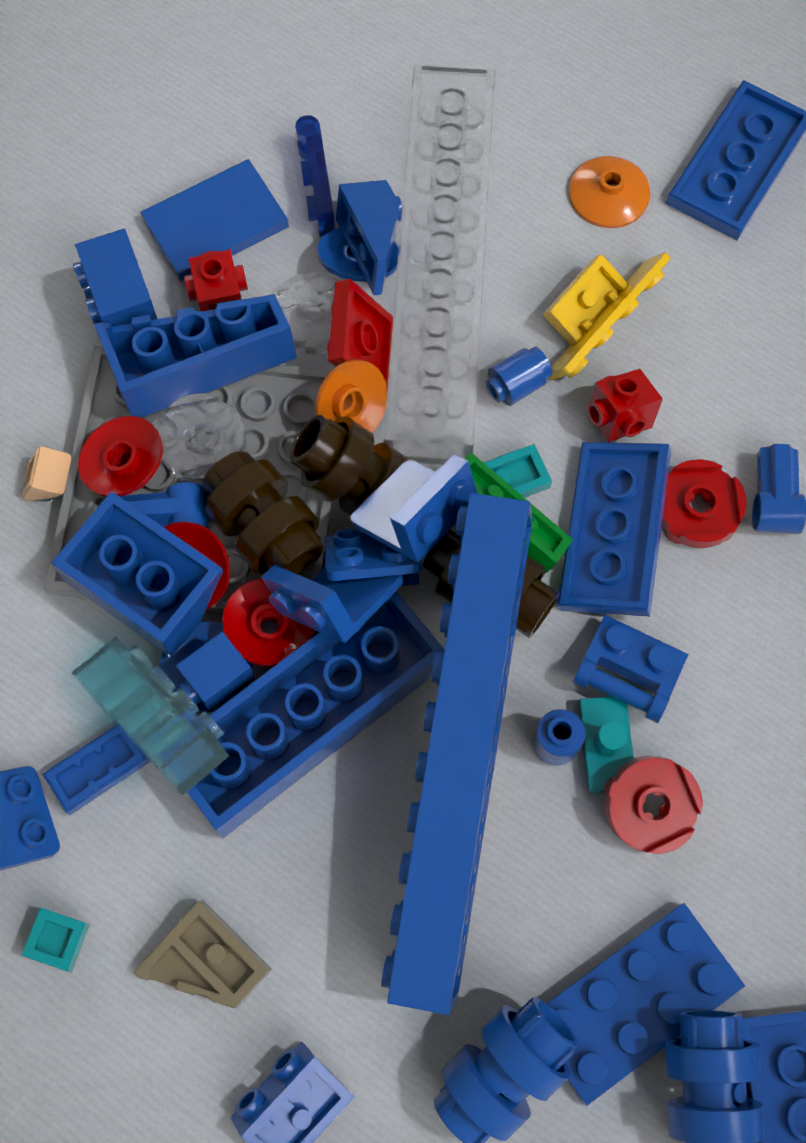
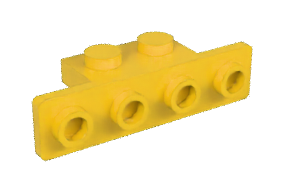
[542,252,671,380]

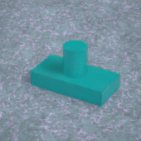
[578,697,634,794]

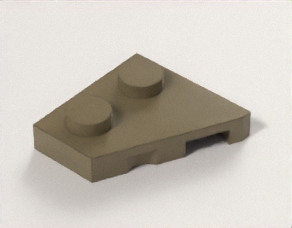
[134,900,272,1008]

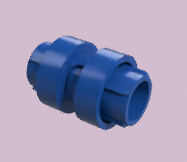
[434,998,579,1143]
[665,1010,765,1143]

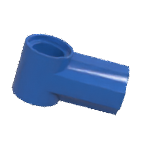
[752,444,806,534]
[121,482,209,529]

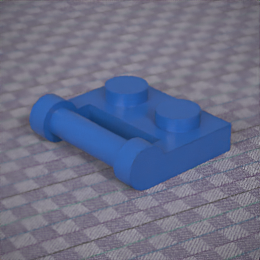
[572,615,689,723]

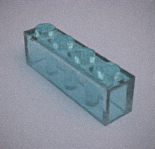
[71,636,229,796]

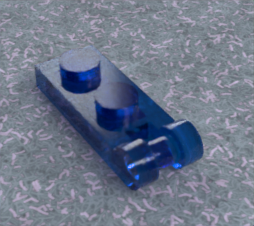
[295,115,335,237]

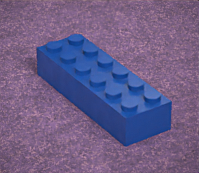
[159,592,445,839]

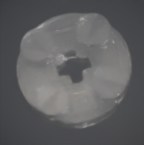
[272,269,339,355]
[156,393,246,482]

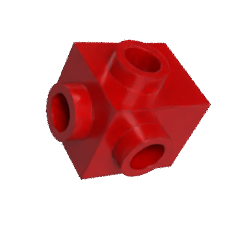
[184,249,248,312]
[587,368,663,442]

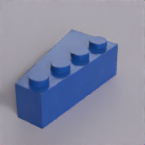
[94,294,297,418]

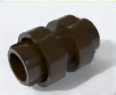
[290,415,410,517]
[202,451,324,575]
[423,524,560,639]

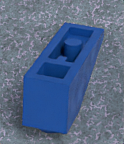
[336,180,403,295]

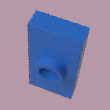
[42,721,151,815]

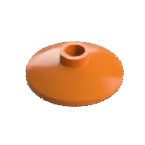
[569,156,650,228]
[315,360,387,434]

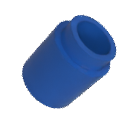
[485,346,552,406]
[533,709,585,766]

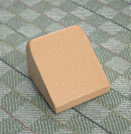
[21,446,72,501]

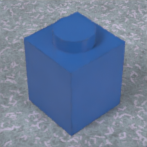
[176,631,255,713]

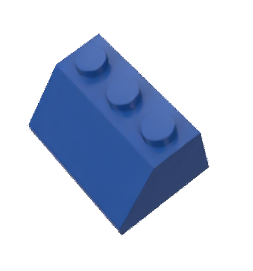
[51,491,223,658]

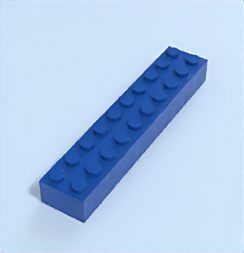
[381,493,533,1015]

